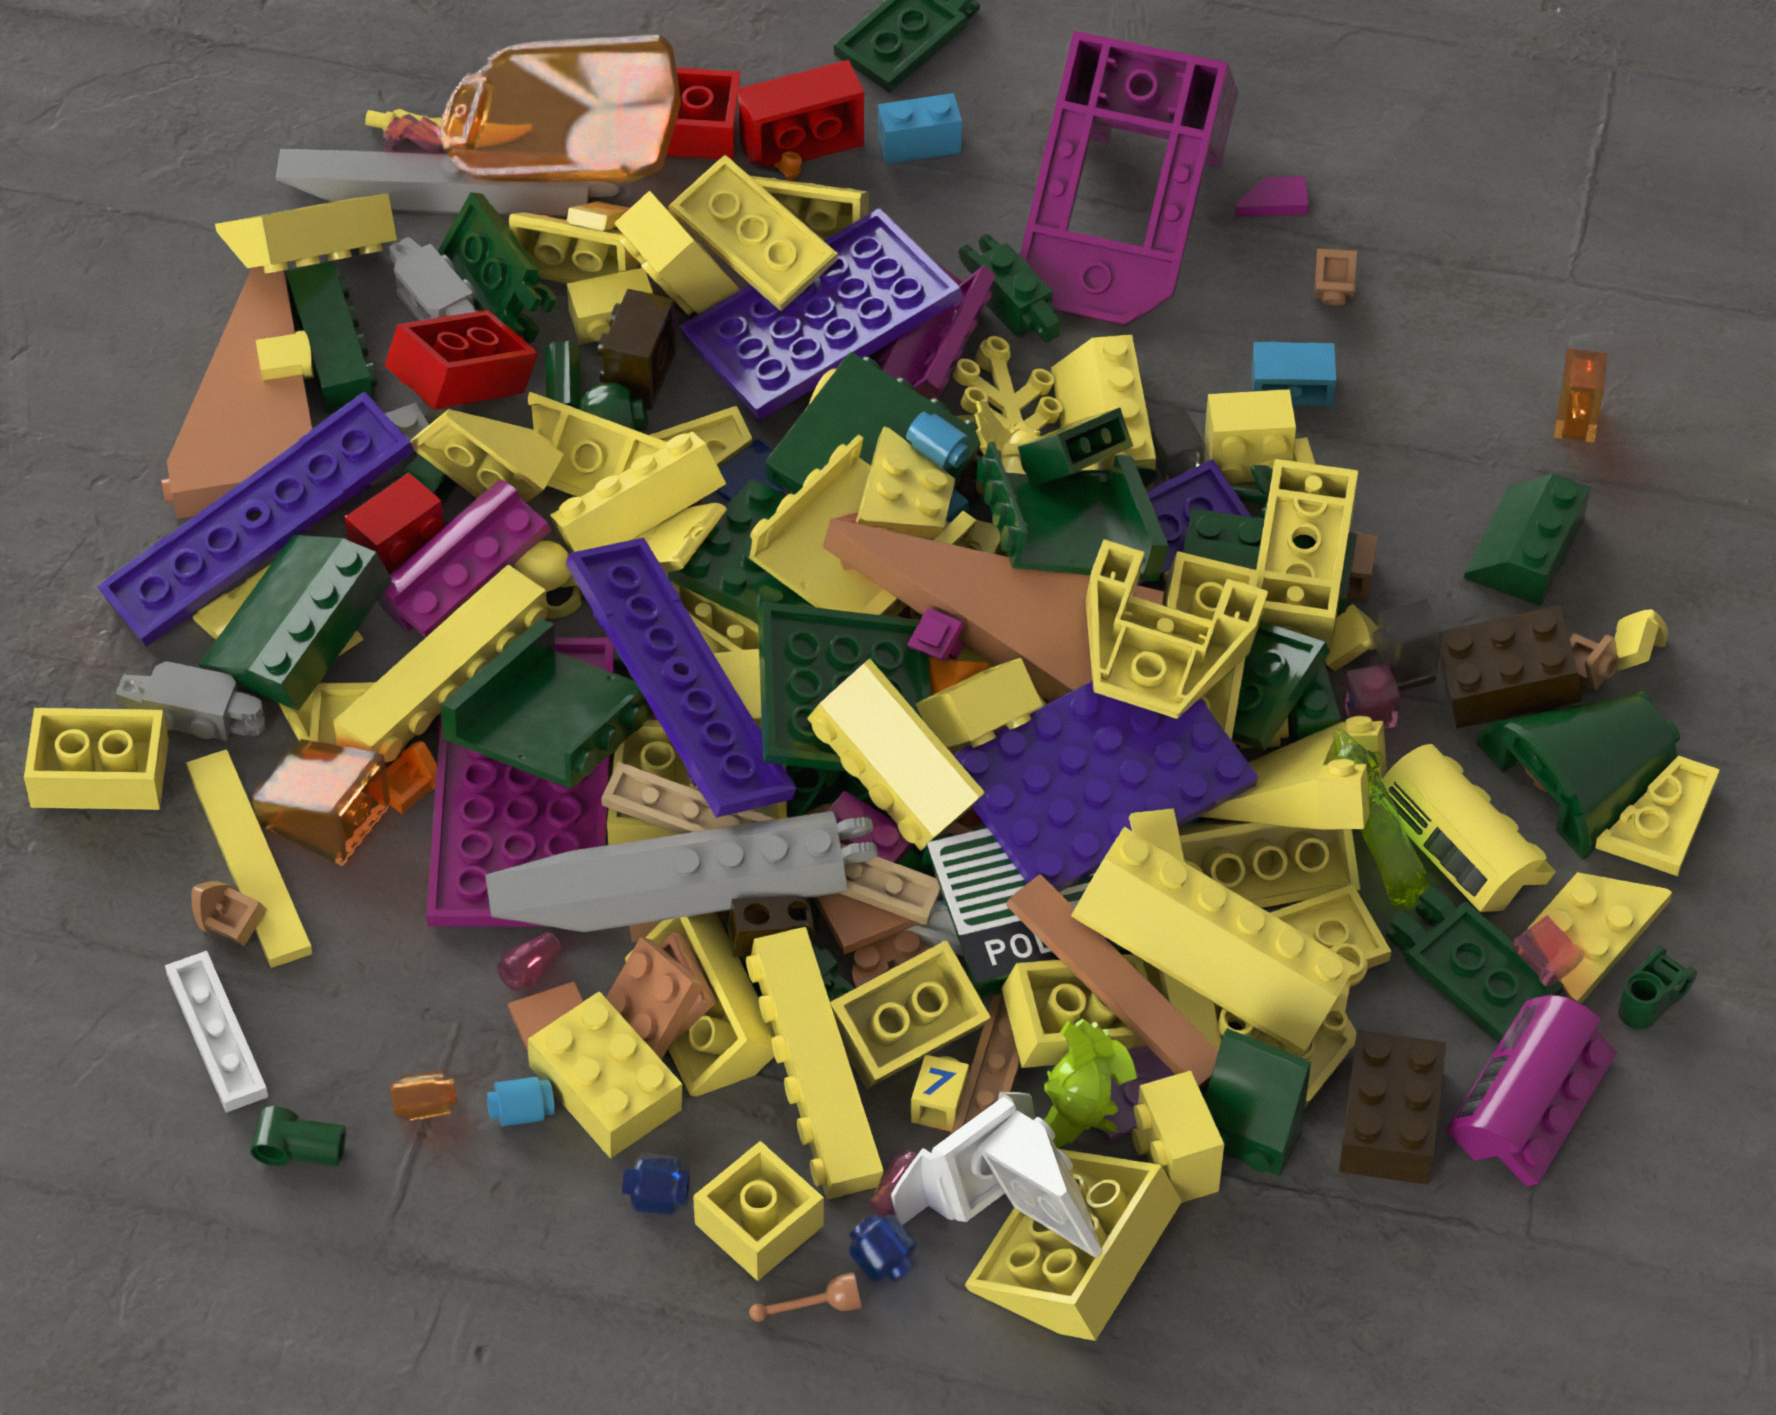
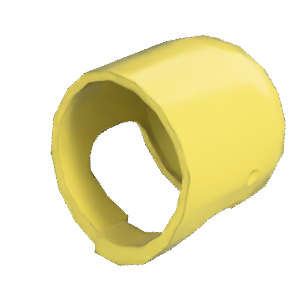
[513,541,582,619]

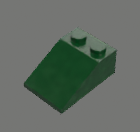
[1205,1028,1311,1176]

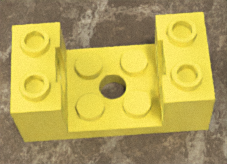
[1256,459,1358,649]

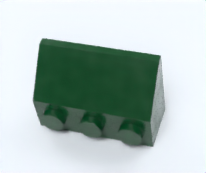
[1464,474,1591,606]

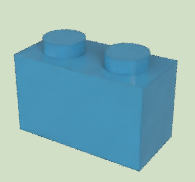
[878,93,962,164]
[1251,341,1336,406]

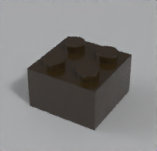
[598,288,676,411]

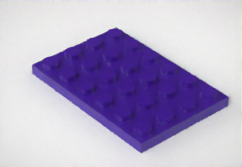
[679,208,964,420]
[953,681,1259,892]

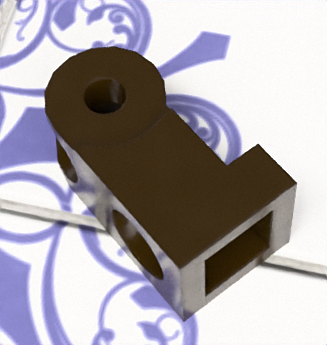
[727,896,816,957]

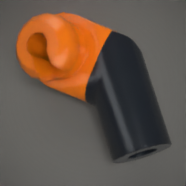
[747,151,802,181]

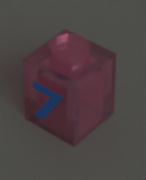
[1343,663,1400,729]

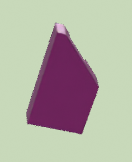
[1235,176,1308,216]

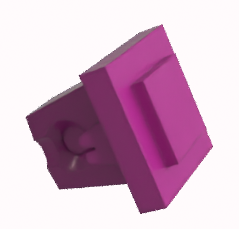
[907,608,965,662]

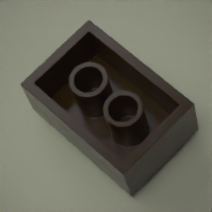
[1435,605,1582,728]
[1339,1030,1446,1185]

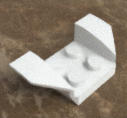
[891,1092,1036,1226]

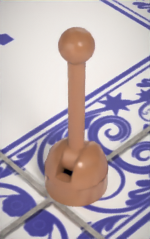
[749,1272,862,1322]

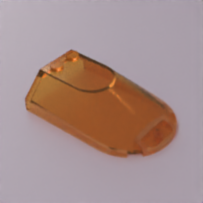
[441,35,681,182]

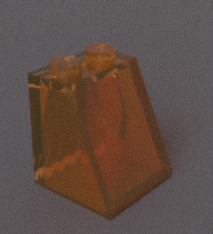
[252,739,391,867]

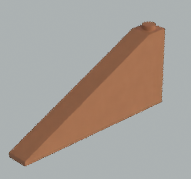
[161,266,312,519]
[823,518,1164,703]

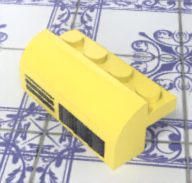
[1370,744,1556,912]

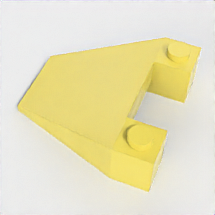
[1085,539,1268,719]
[1199,716,1387,830]

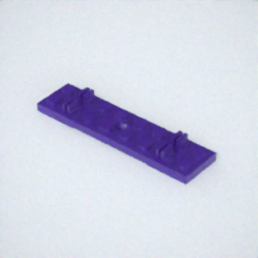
[97,391,414,647]
[566,538,796,818]

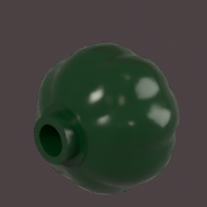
[579,382,649,432]

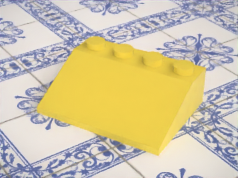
[965,1149,1182,1341]

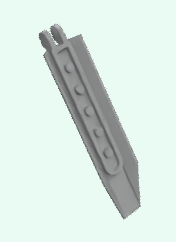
[276,149,622,218]
[485,811,878,932]

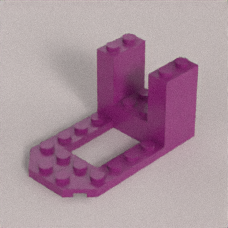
[1019,31,1239,327]

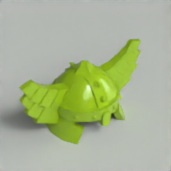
[1044,1019,1137,1149]

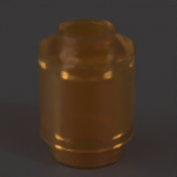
[390,1069,457,1120]

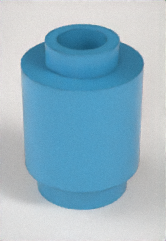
[906,411,970,470]
[487,1076,554,1127]

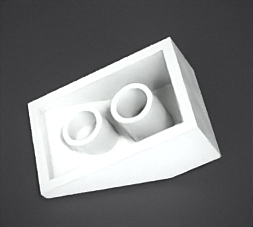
[978,1110,1103,1258]

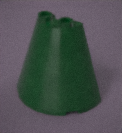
[1476,691,1680,860]

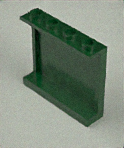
[765,351,983,495]

